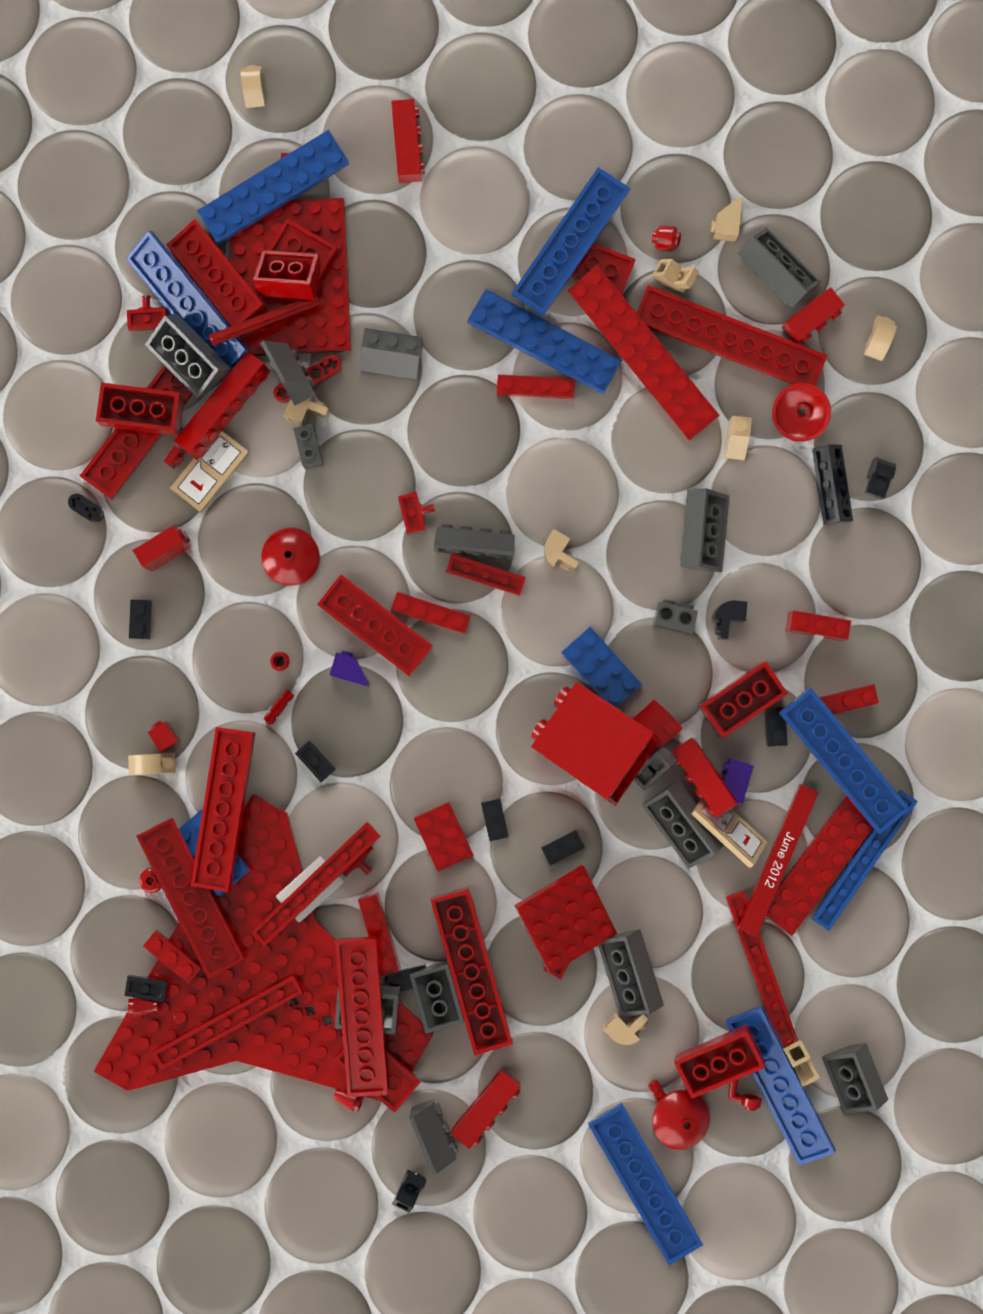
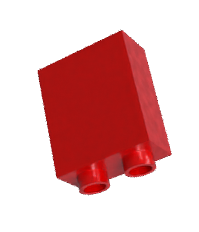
[531,681,661,806]

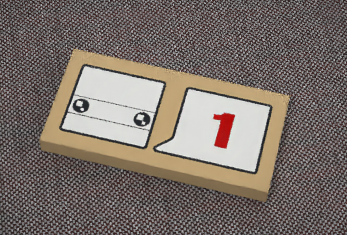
[170,431,249,513]
[691,798,767,868]

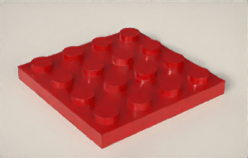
[514,865,617,974]

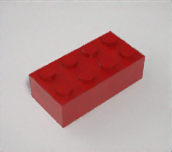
[96,382,184,436]
[698,661,788,738]
[674,1024,765,1099]

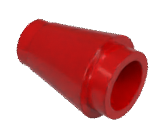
[270,652,290,671]
[128,998,158,1017]
[333,1089,364,1112]

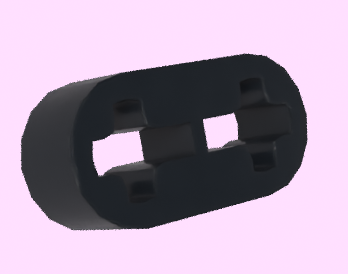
[68,493,104,523]

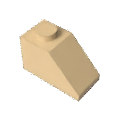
[710,197,742,242]
[725,416,752,461]

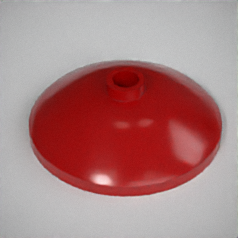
[772,383,831,442]
[261,528,320,586]
[652,1090,710,1150]

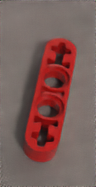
[273,355,342,403]

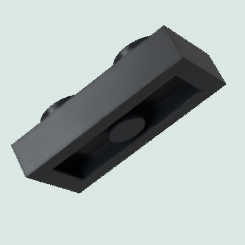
[129,600,152,640]
[764,706,788,747]
[295,740,336,783]
[481,799,509,842]
[541,830,585,865]
[387,964,426,992]
[124,975,168,1002]

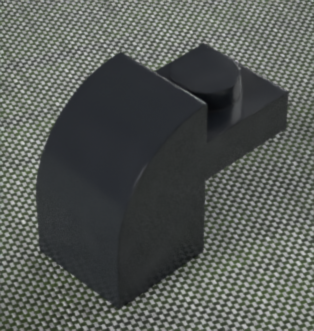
[865,457,896,500]
[711,600,748,640]
[392,1170,427,1213]

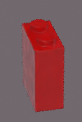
[132,526,191,572]

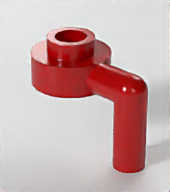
[728,1080,762,1111]

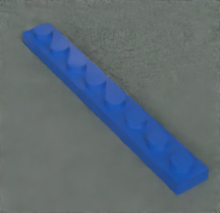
[811,790,918,931]

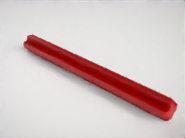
[209,295,320,345]

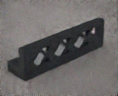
[812,444,853,525]

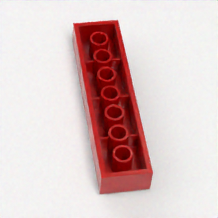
[430,887,513,1056]

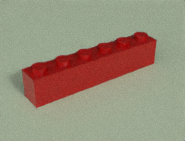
[174,352,271,461]

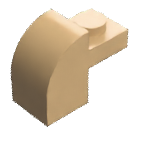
[240,65,265,108]
[652,259,699,293]
[864,315,897,361]
[283,396,330,426]
[544,529,579,571]
[128,753,176,775]
[602,1013,649,1045]
[783,1040,820,1087]

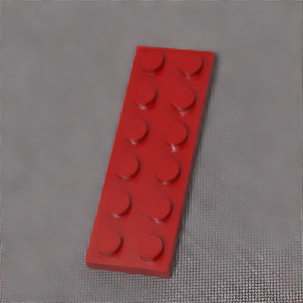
[166,219,265,326]
[317,574,433,677]

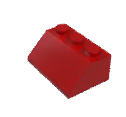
[253,250,320,300]
[632,699,683,757]

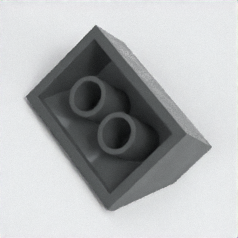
[360,328,423,381]
[260,341,315,406]
[410,961,464,1033]
[335,985,400,1034]
[822,1043,888,1113]
[409,1099,458,1175]

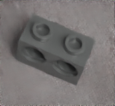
[293,424,324,470]
[652,599,698,635]
[634,746,678,791]

